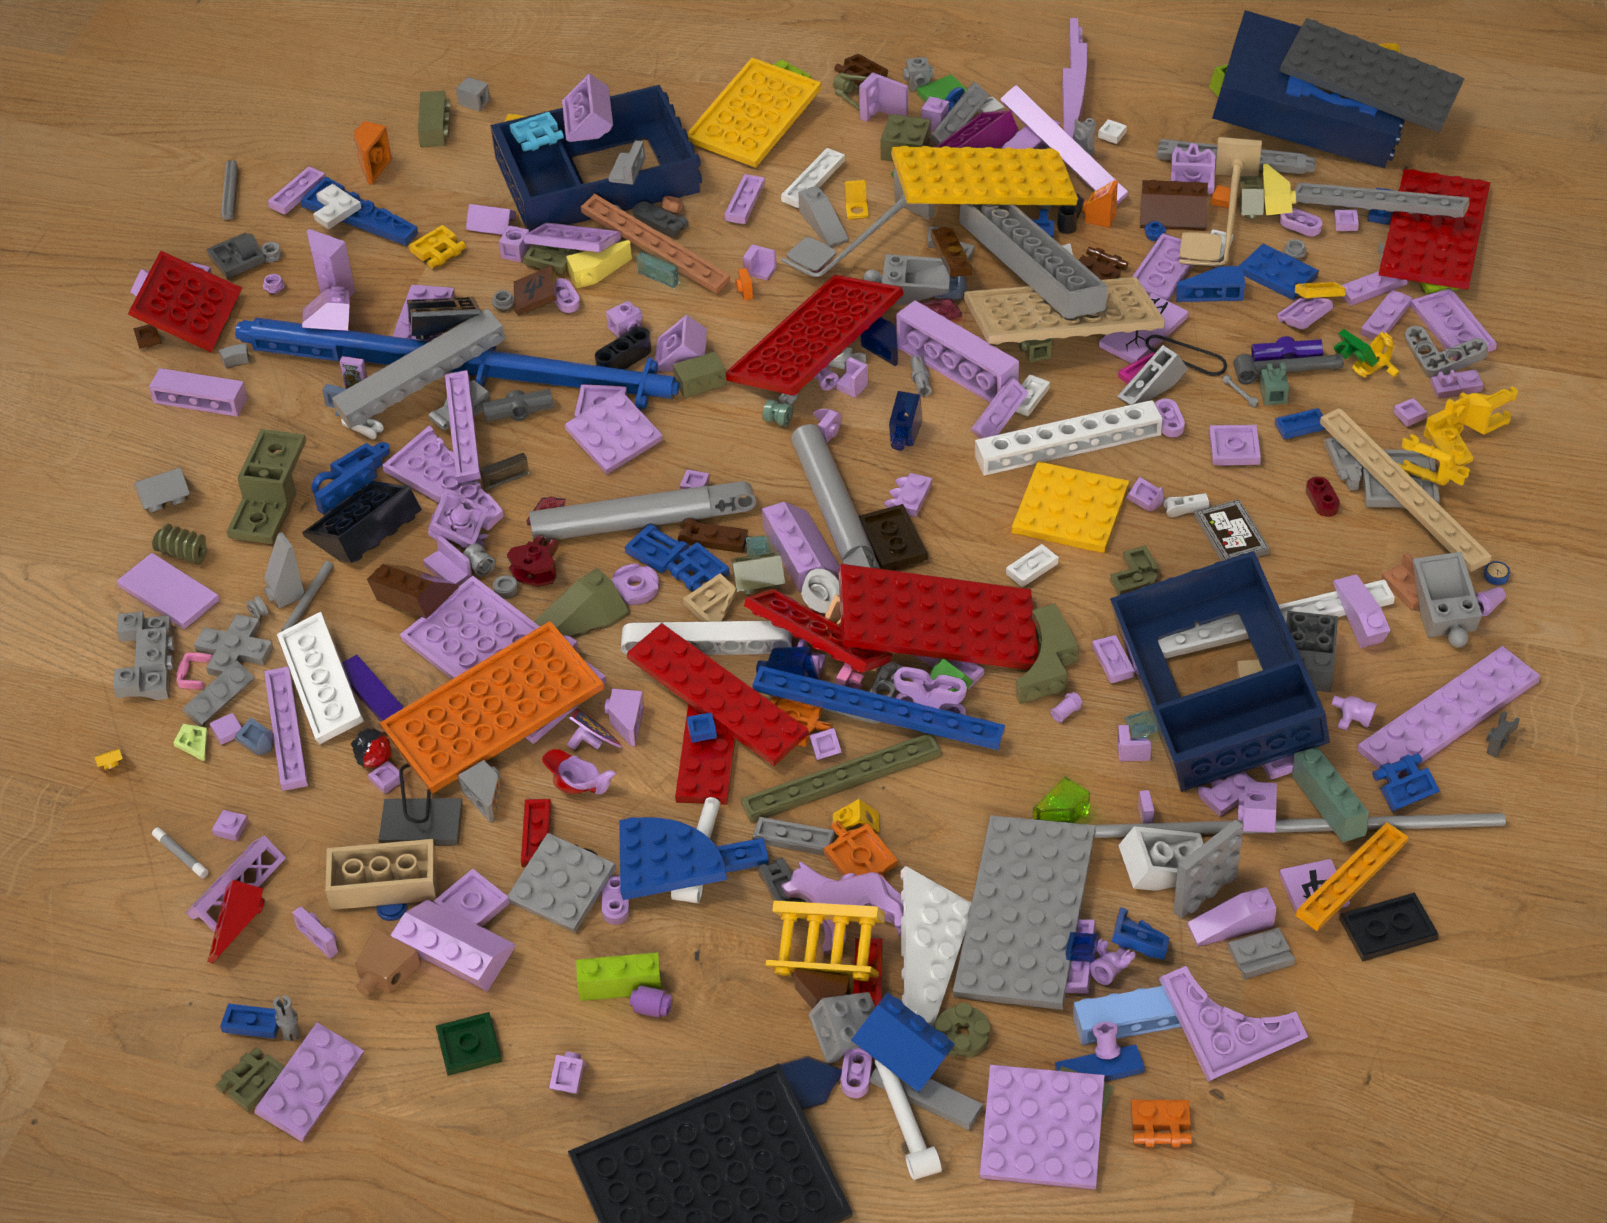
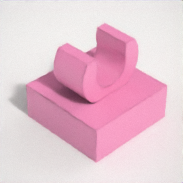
[836,663,864,690]

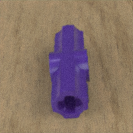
[1251,336,1323,362]

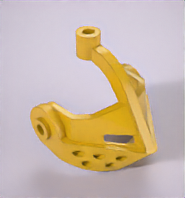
[1352,331,1400,378]

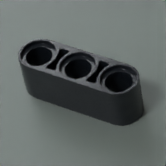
[595,327,652,370]

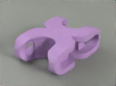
[894,667,967,715]

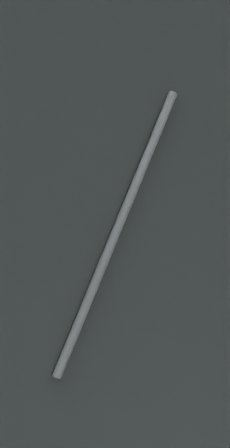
[1095,813,1506,838]

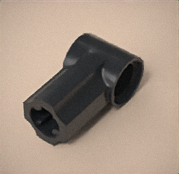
[1057,193,1084,234]

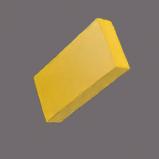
[1295,282,1346,298]

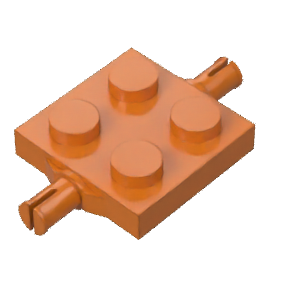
[771,696,833,747]
[824,820,898,885]

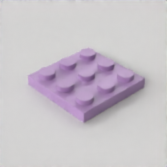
[565,390,663,475]

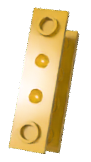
[766,901,885,981]

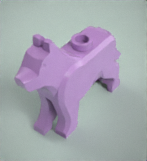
[781,862,904,956]

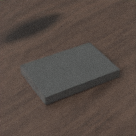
[379,798,463,845]

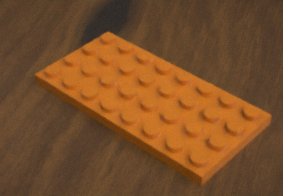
[379,621,605,794]

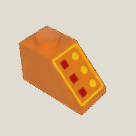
[1082,180,1118,228]

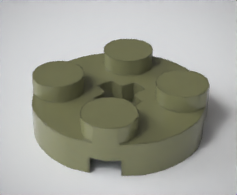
[935,1003,991,1058]

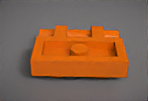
[1131,1100,1192,1147]

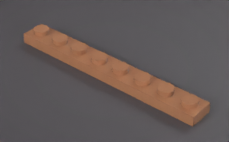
[581,194,730,294]

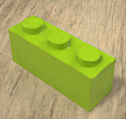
[576,952,662,1001]

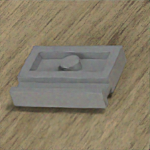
[1228,928,1295,980]

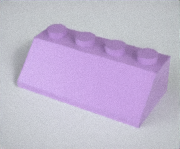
[762,502,840,593]
[391,900,516,992]

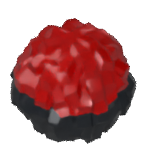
[351,728,391,768]

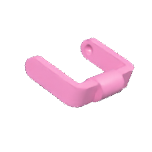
[176,653,212,690]

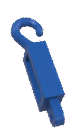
[311,442,390,494]

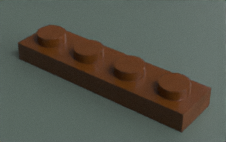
[931,227,972,277]

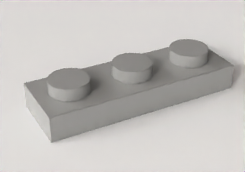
[182,660,254,727]

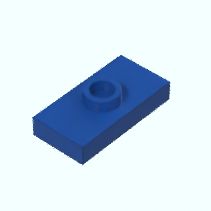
[1275,408,1326,440]

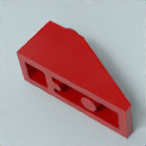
[207,880,265,963]

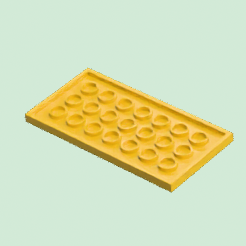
[891,146,1078,205]

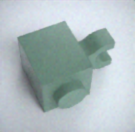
[1259,363,1289,405]

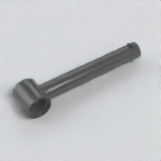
[1233,353,1344,385]

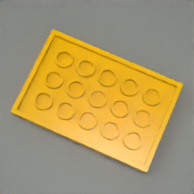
[687,58,822,168]

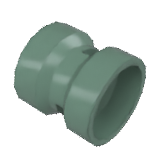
[762,399,793,427]

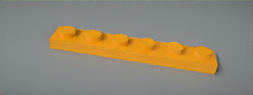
[1295,822,1409,931]

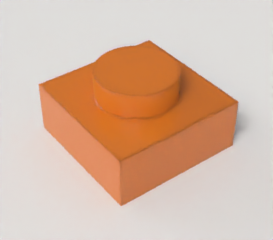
[735,268,753,300]

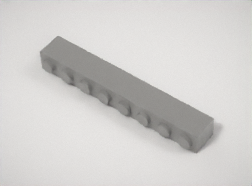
[332,309,505,429]

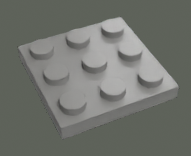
[1362,450,1440,508]
[1173,820,1244,918]
[508,833,616,934]

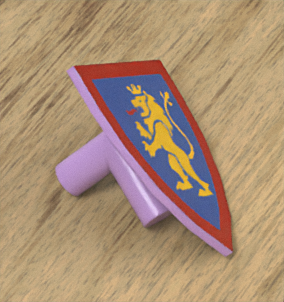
[567,708,622,750]

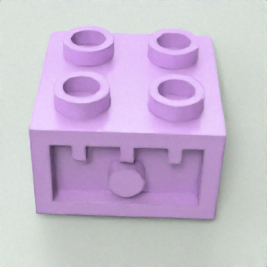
[859,73,908,122]

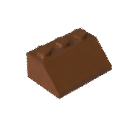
[1140,180,1208,231]
[367,564,459,619]

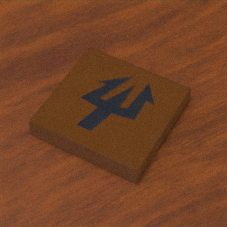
[514,265,557,316]

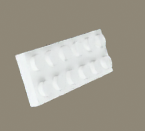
[277,612,364,745]

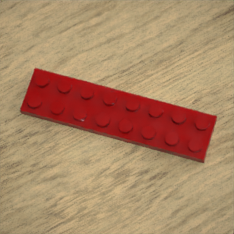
[627,623,809,766]

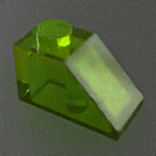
[1033,777,1091,823]

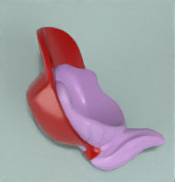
[542,749,616,795]

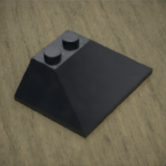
[407,297,481,339]

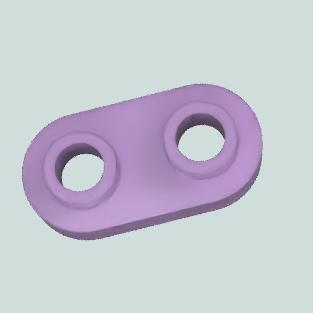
[1280,208,1322,236]
[554,278,580,313]
[1155,399,1185,437]
[602,875,630,925]
[841,1048,872,1098]

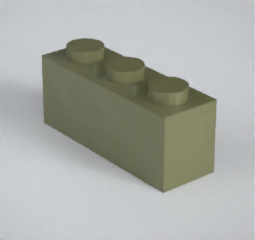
[418,91,451,147]

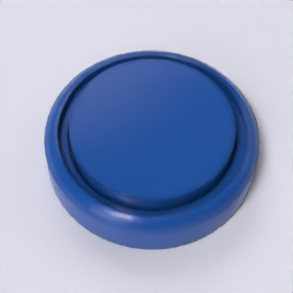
[376,903,407,921]

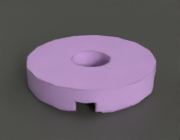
[612,564,659,605]

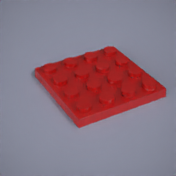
[128,250,242,352]

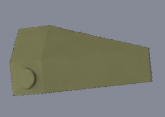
[534,568,630,636]

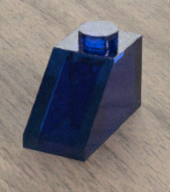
[861,317,898,366]

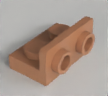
[1381,553,1420,611]

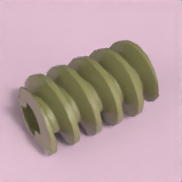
[152,523,207,564]

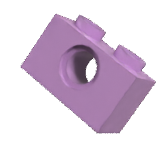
[1238,782,1277,833]

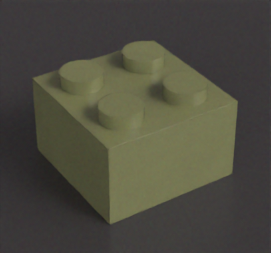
[880,114,931,162]

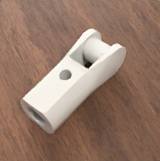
[341,419,384,440]
[1163,493,1209,518]

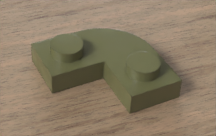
[1110,545,1158,595]

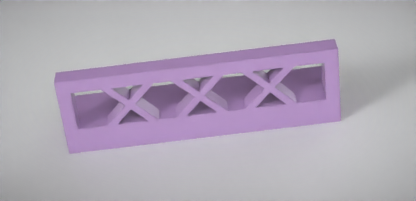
[185,835,286,932]

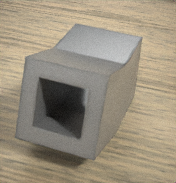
[219,344,249,369]

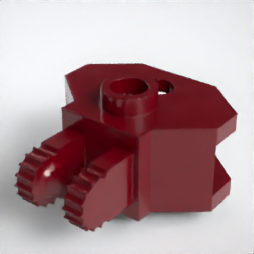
[507,535,559,587]

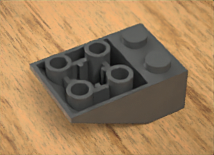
[1286,611,1338,692]

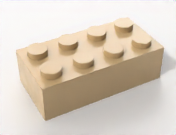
[325,839,437,910]

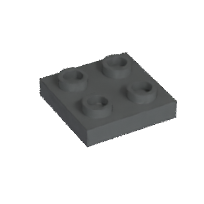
[207,232,266,279]

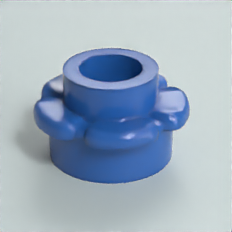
[1145,221,1166,241]

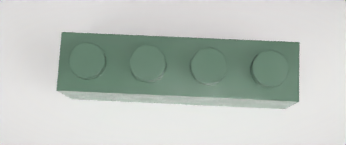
[1292,747,1369,842]

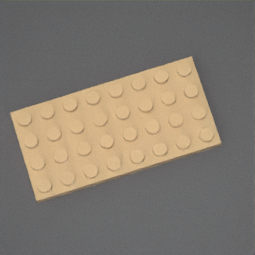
[964,277,1165,345]

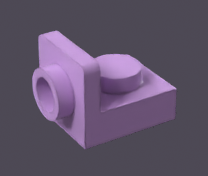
[549,1052,588,1094]

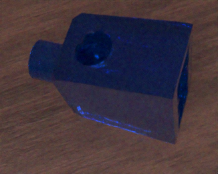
[889,391,923,451]
[756,647,819,680]

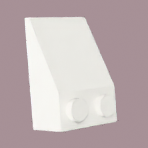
[1118,826,1204,891]

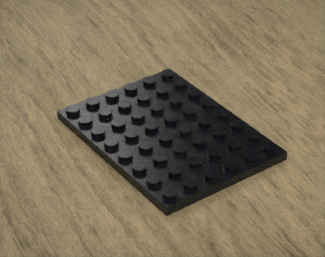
[568,1063,853,1223]

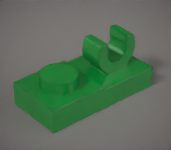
[1334,329,1379,367]

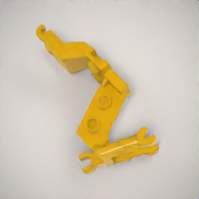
[1397,386,1518,486]

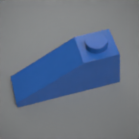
[1176,266,1245,302]

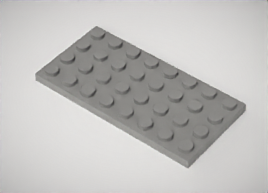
[953,815,1096,1010]

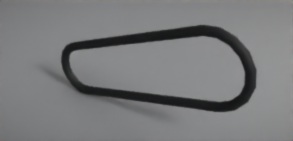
[1145,335,1227,376]
[399,764,431,824]

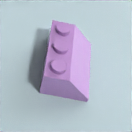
[562,74,613,142]
[307,229,355,298]
[302,286,350,331]

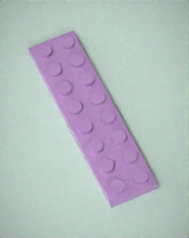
[1357,646,1540,779]

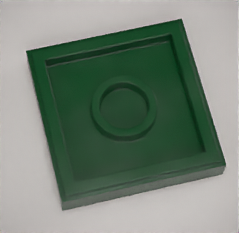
[435,1012,502,1076]

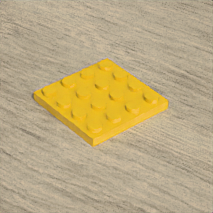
[1012,461,1129,553]

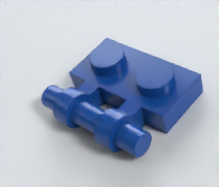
[667,542,730,592]
[1372,753,1440,812]

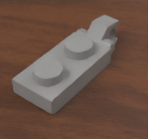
[1324,437,1362,491]

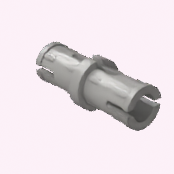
[910,355,932,397]
[273,995,300,1041]

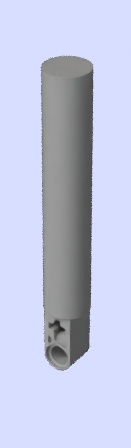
[791,424,880,569]
[529,481,756,542]

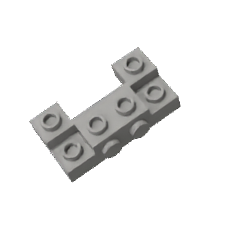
[113,611,175,700]

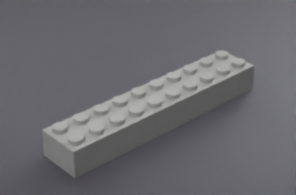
[959,204,1108,319]

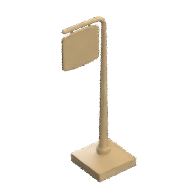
[1179,137,1262,267]

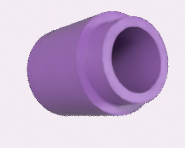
[630,985,672,1018]

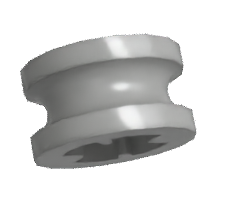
[261,242,282,263]
[246,596,268,619]

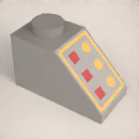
[458,760,501,823]

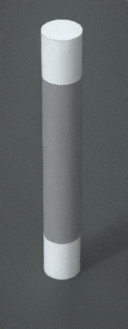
[152,827,209,878]

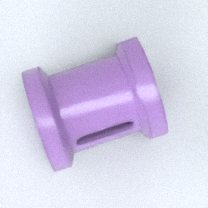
[814,364,839,390]
[1092,1022,1121,1059]

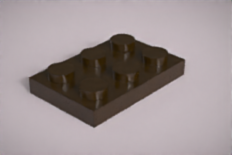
[859,504,928,570]

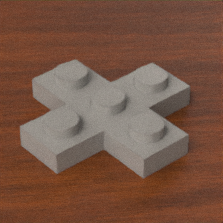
[194,614,273,676]

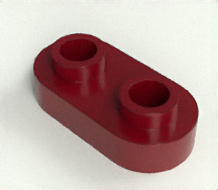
[1306,477,1340,517]

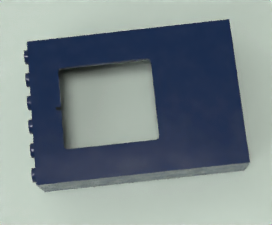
[490,85,702,232]
[1110,551,1330,792]

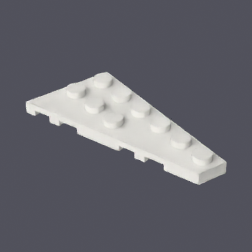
[901,866,972,1027]

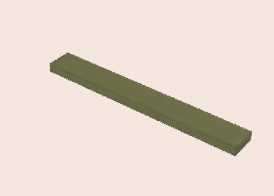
[741,733,941,823]

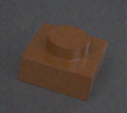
[133,324,161,349]

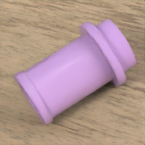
[1050,692,1083,723]

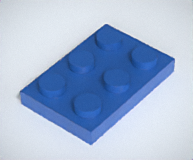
[1239,243,1319,300]

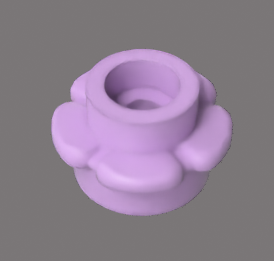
[263,274,284,294]

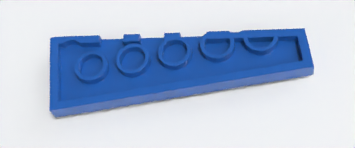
[301,176,418,246]

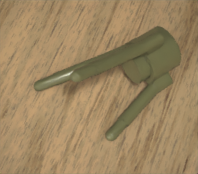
[833,72,868,111]

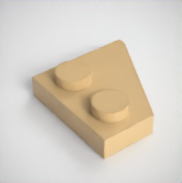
[683,573,736,622]

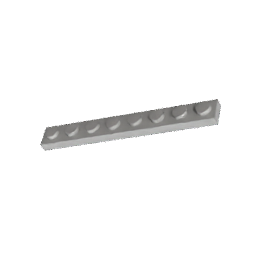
[1294,182,1470,218]

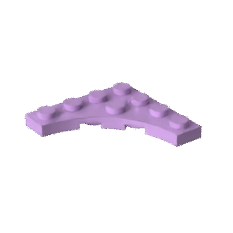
[1159,966,1308,1082]

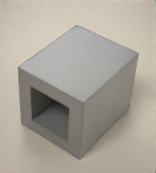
[456,77,491,111]

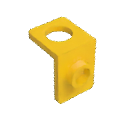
[845,180,869,220]
[833,799,880,835]

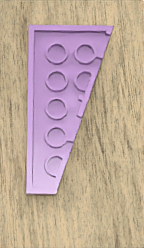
[382,425,504,530]

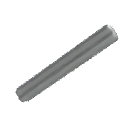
[221,160,238,221]

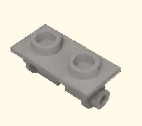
[1074,118,1096,156]

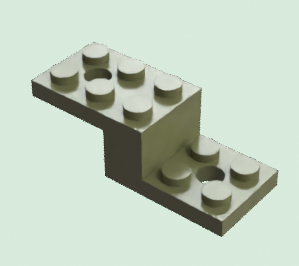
[227,429,307,544]

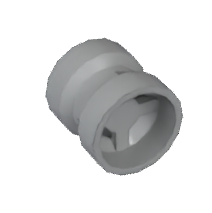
[463,543,495,577]

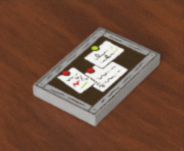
[1194,499,1269,561]

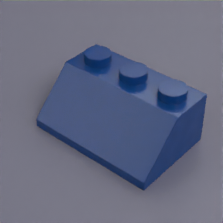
[851,992,955,1092]

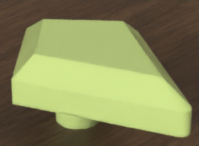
[174,724,208,761]

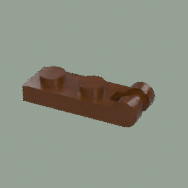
[677,518,748,553]

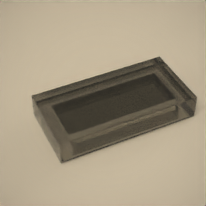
[480,452,529,490]

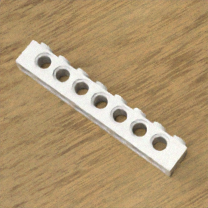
[975,400,1162,476]

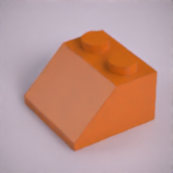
[354,121,392,184]

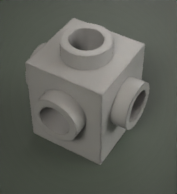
[903,57,933,92]

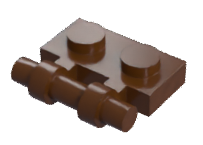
[834,54,888,86]
[1079,246,1129,280]

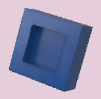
[686,712,717,743]

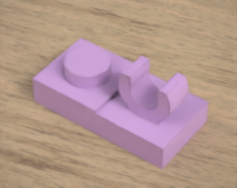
[1430,370,1483,398]

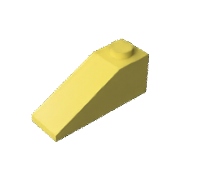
[1263,164,1296,215]
[566,240,632,289]

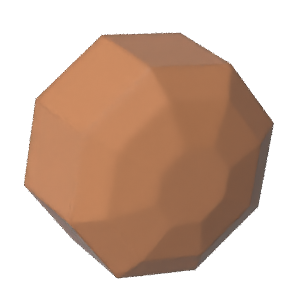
[661,196,683,213]

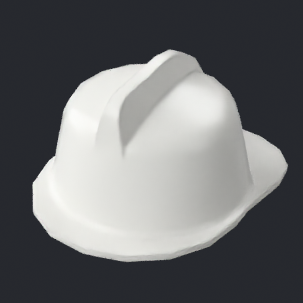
[801,569,840,614]

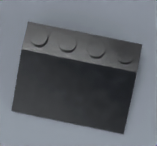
[302,481,422,563]

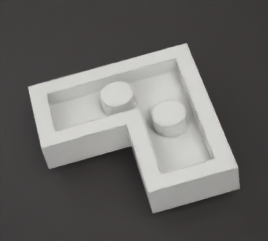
[313,184,361,230]

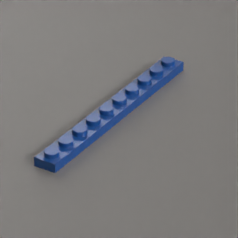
[753,666,1005,750]

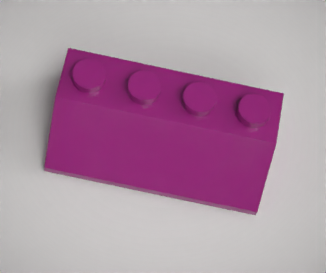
[936,110,1019,148]

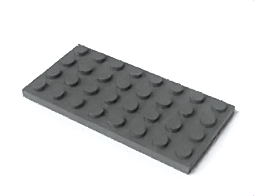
[1279,18,1465,133]

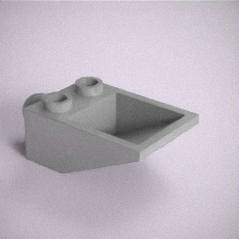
[863,254,950,305]
[1413,552,1482,648]

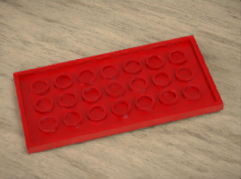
[1378,169,1491,290]
[726,275,904,396]
[838,564,1038,670]

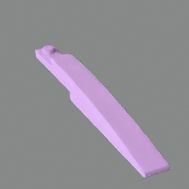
[1062,18,1087,164]

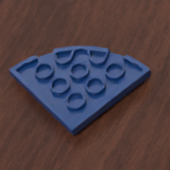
[619,817,728,900]

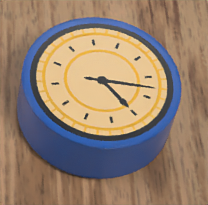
[1484,561,1510,585]

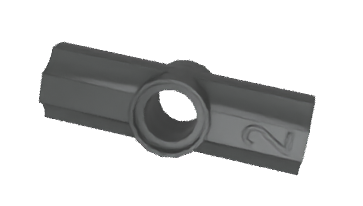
[482,389,554,422]

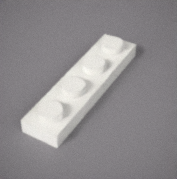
[781,148,845,208]

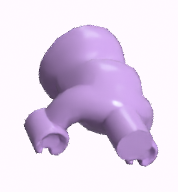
[1331,695,1377,731]
[1090,939,1136,985]

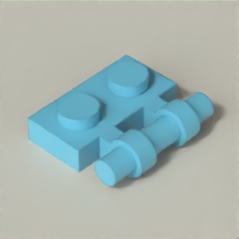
[510,112,564,152]

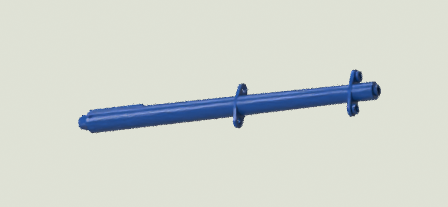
[235,317,680,411]

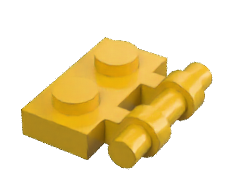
[409,225,466,269]

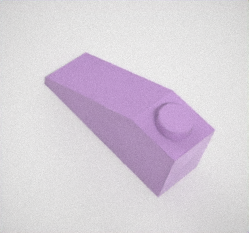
[1333,574,1391,648]
[1187,887,1277,947]

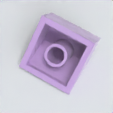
[655,315,707,371]

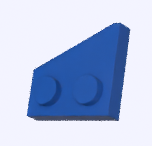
[1111,907,1170,960]

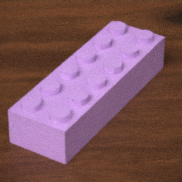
[897,300,1019,403]

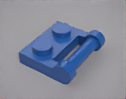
[625,524,690,573]

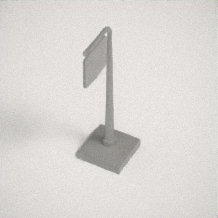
[781,169,934,277]

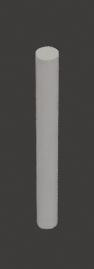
[281,561,333,632]

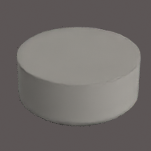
[493,575,518,599]

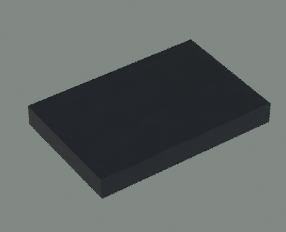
[1339,892,1439,962]

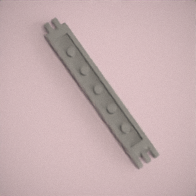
[1156,139,1316,174]

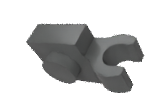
[1486,711,1520,757]

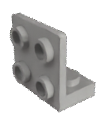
[808,992,875,1064]

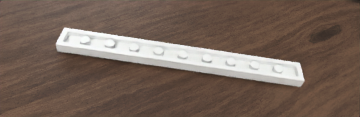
[1158,579,1395,659]

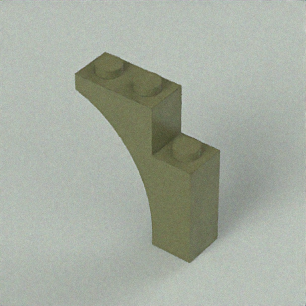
[1016,604,1079,704]

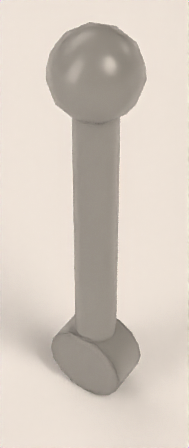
[1222,375,1258,407]

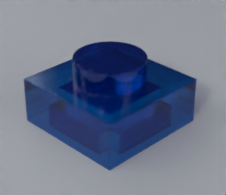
[1065,932,1099,962]

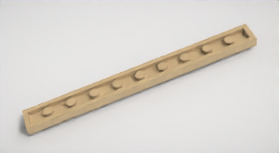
[1320,408,1491,572]

